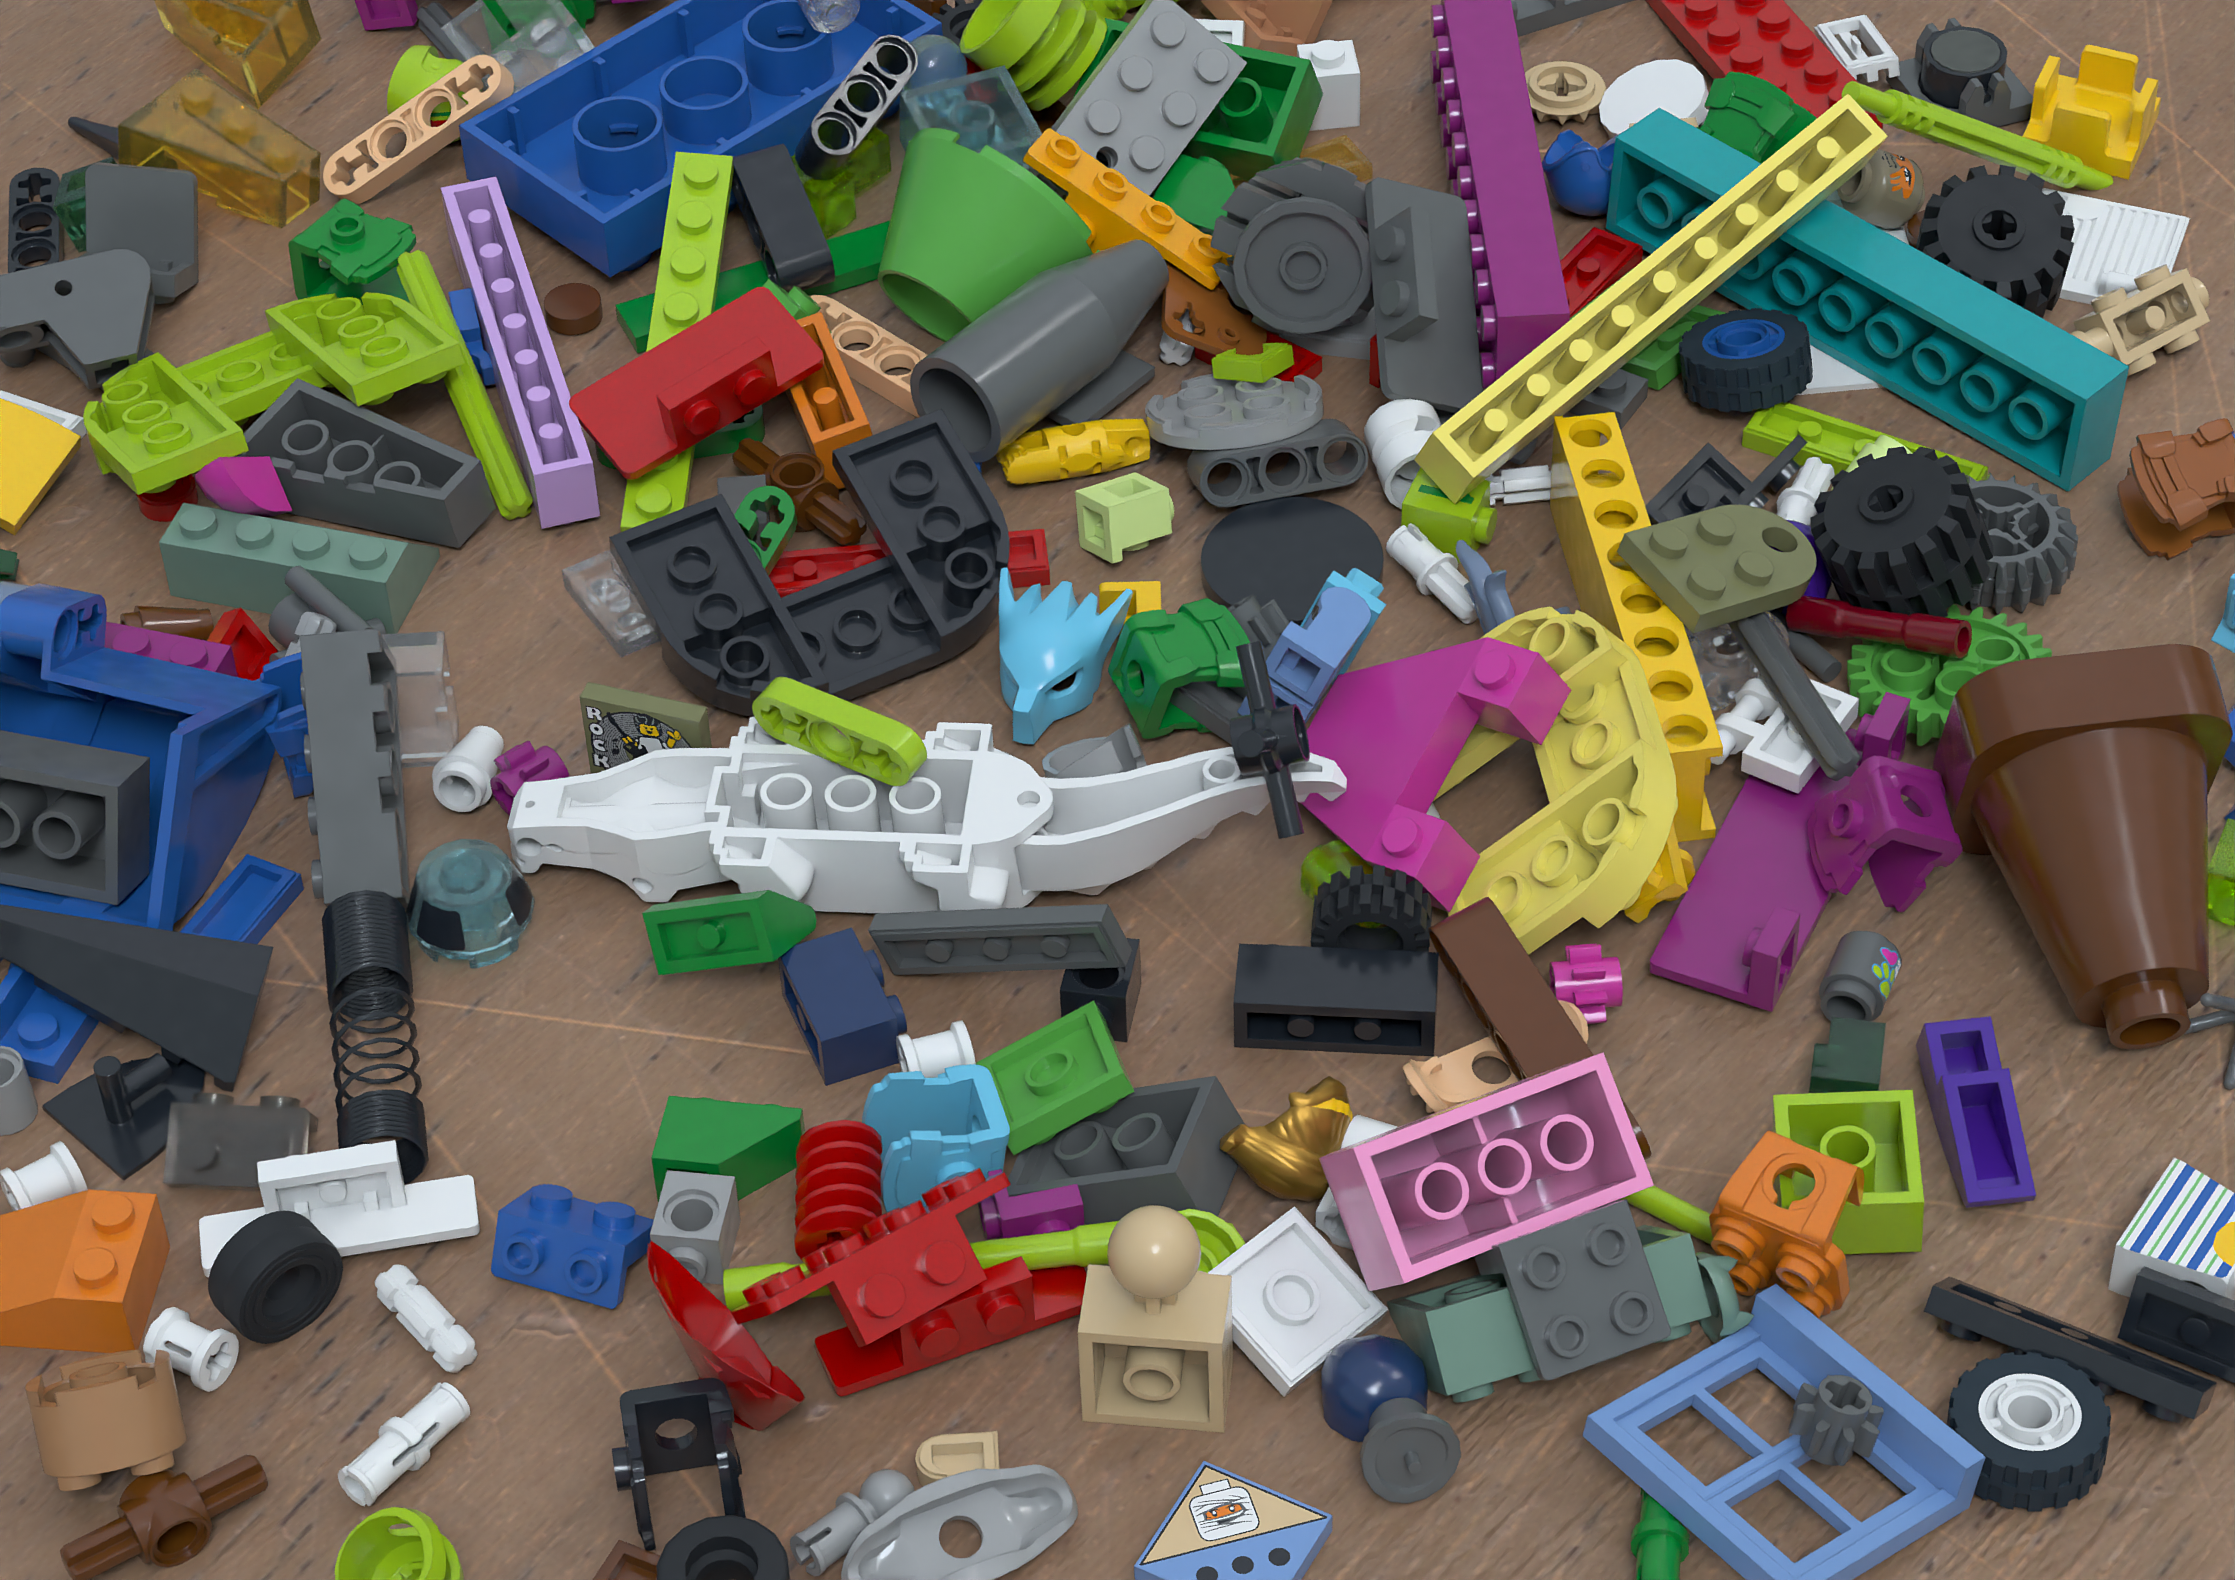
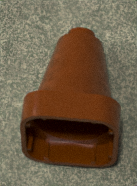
[1932,644,2233,1050]

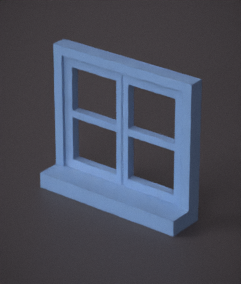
[1583,1284,1986,1580]

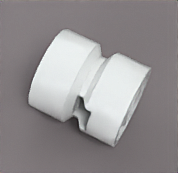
[1364,399,1442,509]

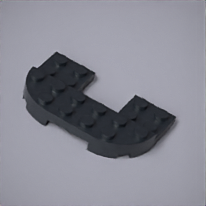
[609,409,1009,717]

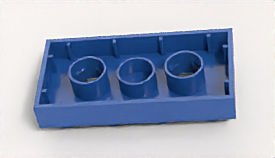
[459,0,945,277]

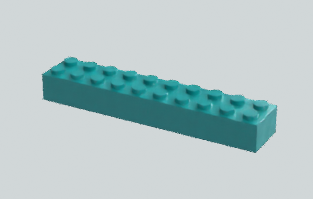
[1606,108,2129,492]

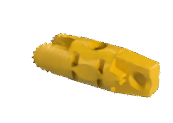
[996,419,1151,485]

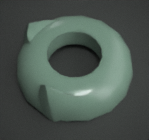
[1695,1252,1754,1343]

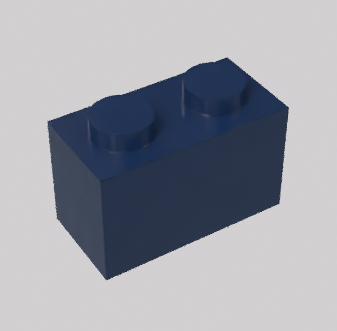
[778,927,907,1086]

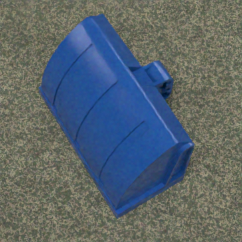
[0,583,282,931]

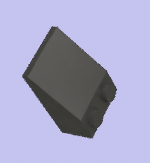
[1007,1076,1245,1225]

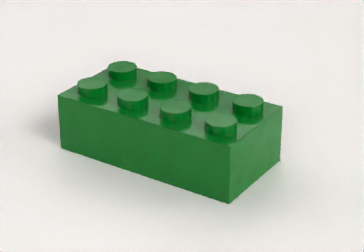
[1073,18,1323,181]

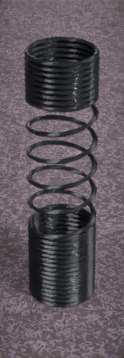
[322,890,429,1185]

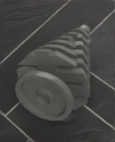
[1210,157,1374,335]

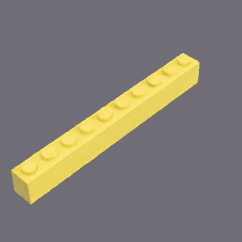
[1414,94,1888,504]

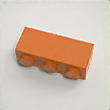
[785,312,872,490]

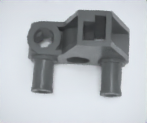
[0,249,155,390]

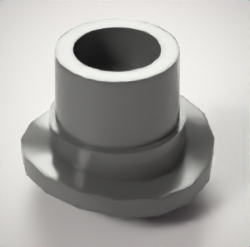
[1359,1397,1461,1504]

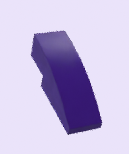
[1916,1016,2036,1208]

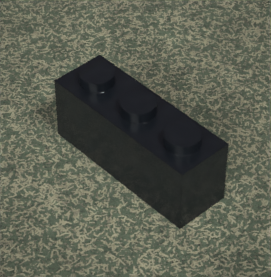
[1233,943,1439,1057]

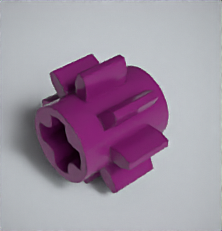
[490,741,570,816]

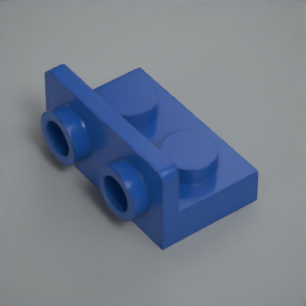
[0,963,100,1084]

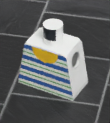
[2108,1158,2235,1300]

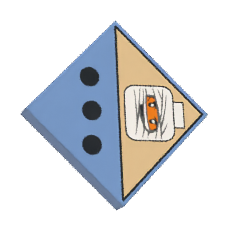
[1134,1461,1333,1580]

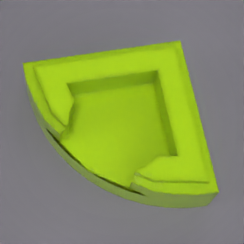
[1212,343,1294,383]

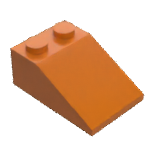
[0,1189,170,1353]

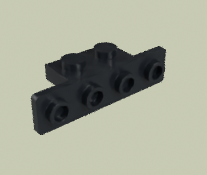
[1645,434,1808,526]

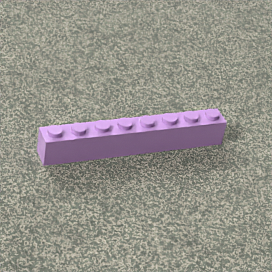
[441,177,600,529]

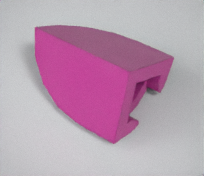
[195,456,292,517]

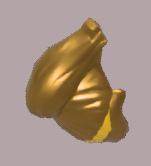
[1220,1076,1353,1201]

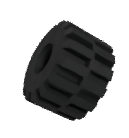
[1916,165,2075,319]
[1811,446,1993,617]

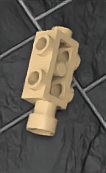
[2070,264,2210,376]

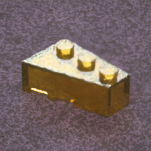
[154,0,321,109]
[118,68,321,228]

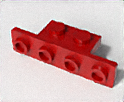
[815,1256,1087,1396]

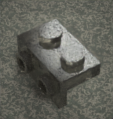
[163,1093,318,1191]

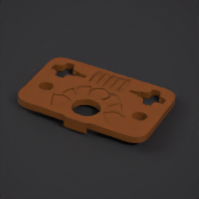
[1161,260,1267,355]

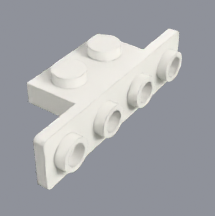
[199,1140,480,1277]

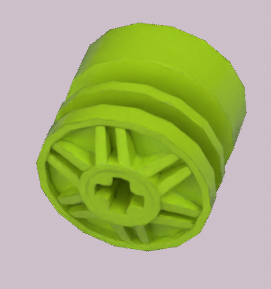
[959,0,1107,111]

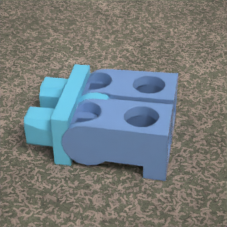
[1237,568,1387,724]

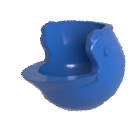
[1542,129,1624,216]

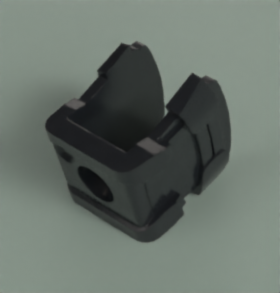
[612,1378,746,1551]

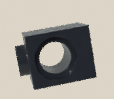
[1060,938,1141,1042]

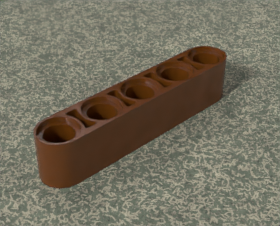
[1428,897,1652,1160]

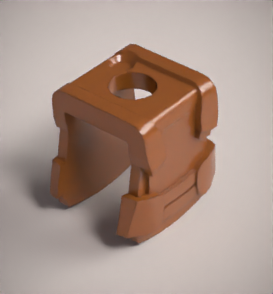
[2117,418,2235,561]

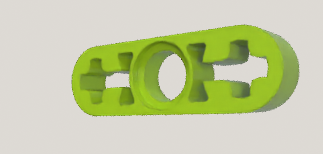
[752,677,927,786]

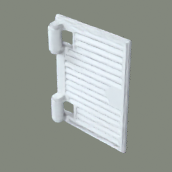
[2042,188,2190,305]

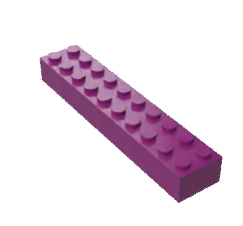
[1430,0,1570,388]

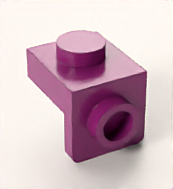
[978,1169,1085,1240]

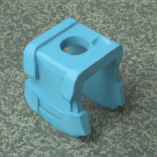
[862,1064,1010,1212]

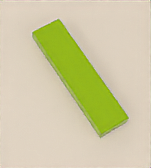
[1742,402,1988,481]

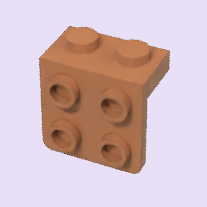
[1201,0,1333,57]

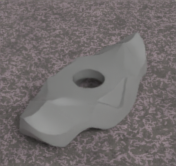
[841,1465,1078,1580]

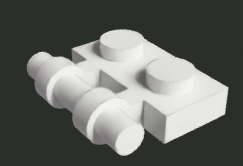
[1711,674,1859,794]

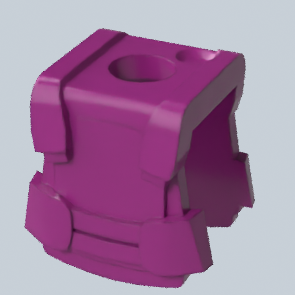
[1807,756,1963,912]

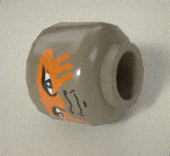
[1837,149,1925,230]

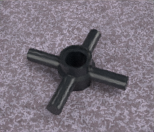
[1230,641,1310,839]

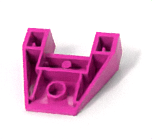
[1299,637,1571,912]

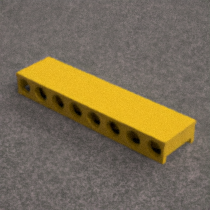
[1550,412,1723,842]

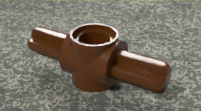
[732,438,867,546]
[60,1455,268,1580]

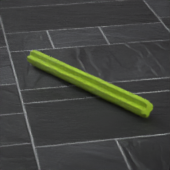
[396,250,533,520]

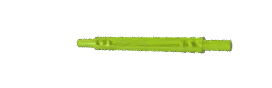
[1842,81,2114,191]

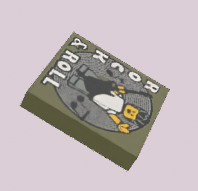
[579,682,712,774]

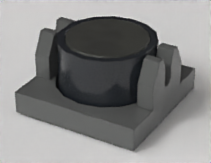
[1886,18,2033,143]

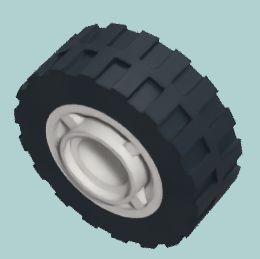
[1947,1352,2111,1512]

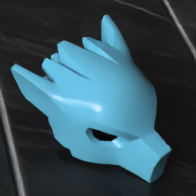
[999,568,1133,744]

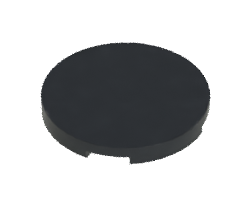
[1201,497,1384,635]

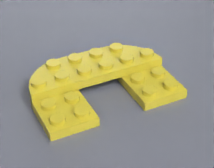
[1433,607,1678,955]

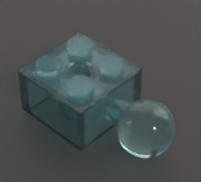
[900,34,1042,166]

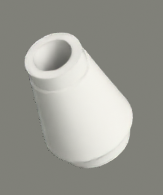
[432,726,504,812]

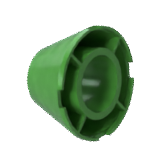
[878,128,1100,342]

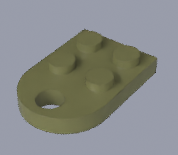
[1617,505,1816,633]

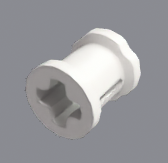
[896,1020,976,1078]
[0,1141,88,1211]
[143,1307,239,1392]

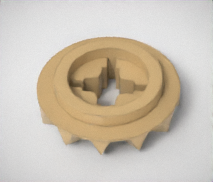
[1525,61,1606,126]

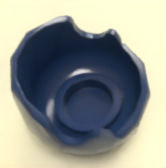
[1321,1334,1428,1442]

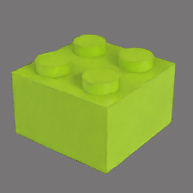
[1772,1090,1924,1254]

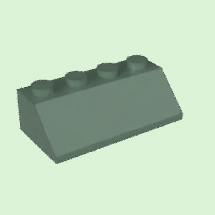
[159,503,440,637]
[1387,1225,1711,1403]

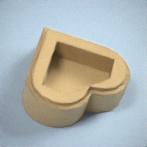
[915,1431,1000,1487]

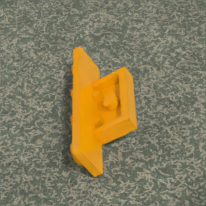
[1023,128,1232,290]

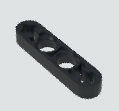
[8,168,65,273]

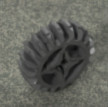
[1953,472,2078,615]

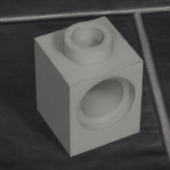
[650,1170,741,1285]

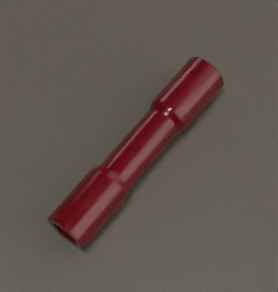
[1786,595,1972,658]

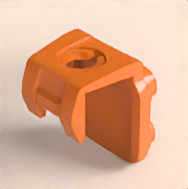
[1709,1130,1864,1319]

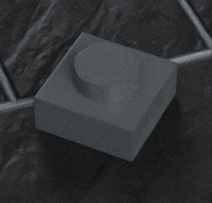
[1568,369,1648,430]

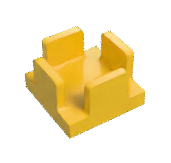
[2022,45,2161,180]

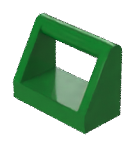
[642,890,817,975]

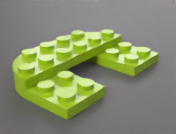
[83,292,465,495]

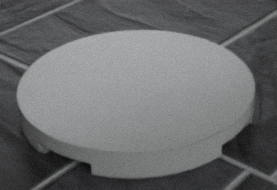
[1145,374,1324,450]

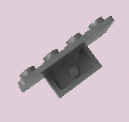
[1365,177,1483,413]

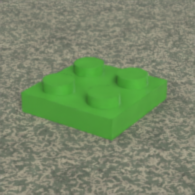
[976,1001,1135,1155]

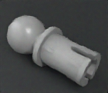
[790,1469,915,1577]

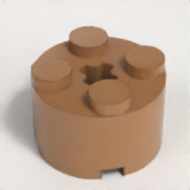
[25,1350,187,1491]

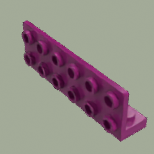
[1649,692,1911,1012]

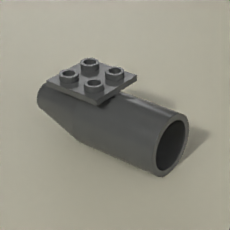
[910,239,1169,462]

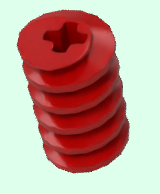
[794,1120,883,1261]

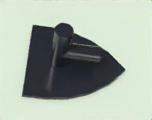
[42,1053,206,1181]

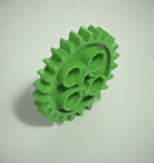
[1847,605,2052,746]

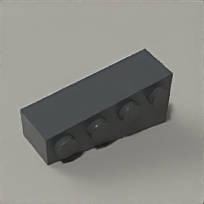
[234,378,496,548]
[299,629,410,910]

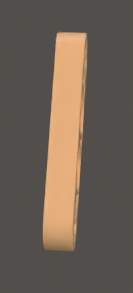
[323,55,514,204]
[810,295,927,418]

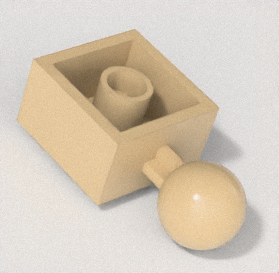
[1078,1205,1233,1433]

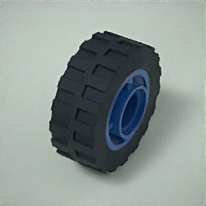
[1679,308,1813,412]

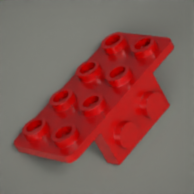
[569,287,825,480]
[731,1168,1011,1347]

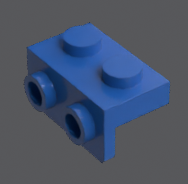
[491,1184,654,1309]

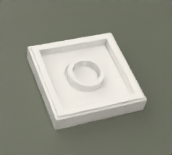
[1208,1206,1388,1397]

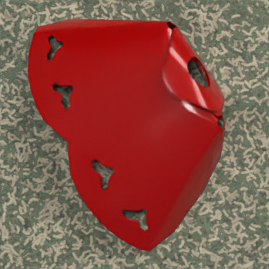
[647,1241,805,1431]

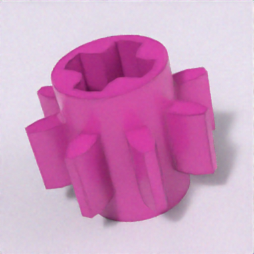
[1549,943,1623,1024]

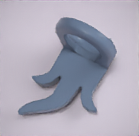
[1455,540,1572,635]

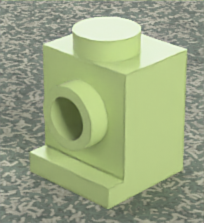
[1075,472,1174,564]

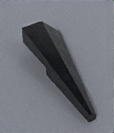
[0,904,273,1093]

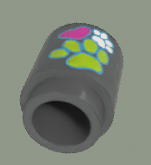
[1819,931,1902,1029]

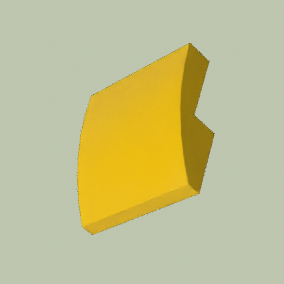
[0,398,81,536]

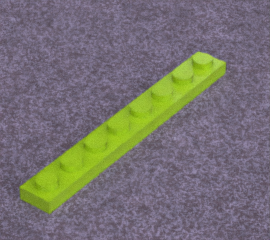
[620,152,734,532]

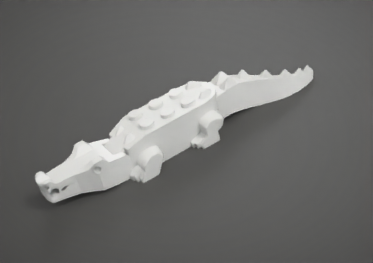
[507,717,1347,913]

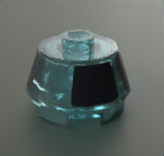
[406,839,535,969]

